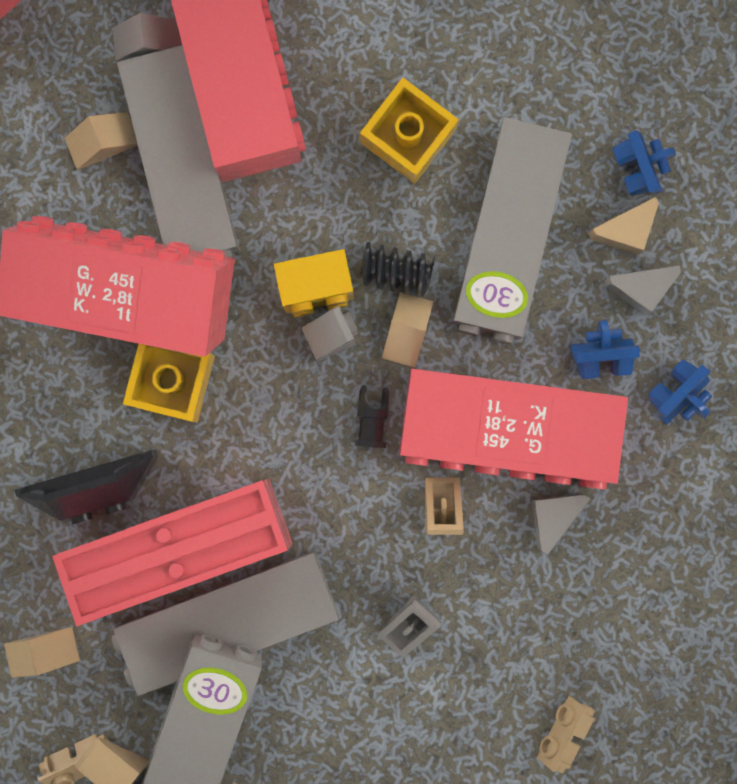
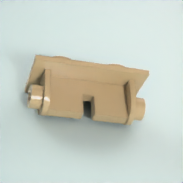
[537,696,596,774]
[38,733,109,784]

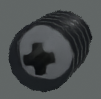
[360,241,435,298]

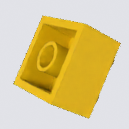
[360,77,459,184]
[274,249,354,318]
[123,344,215,423]

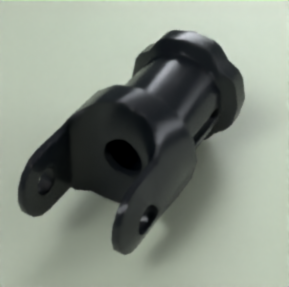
[355,385,389,448]

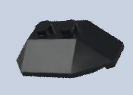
[14,450,158,525]

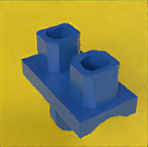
[613,130,676,196]
[570,320,640,379]
[648,359,712,425]

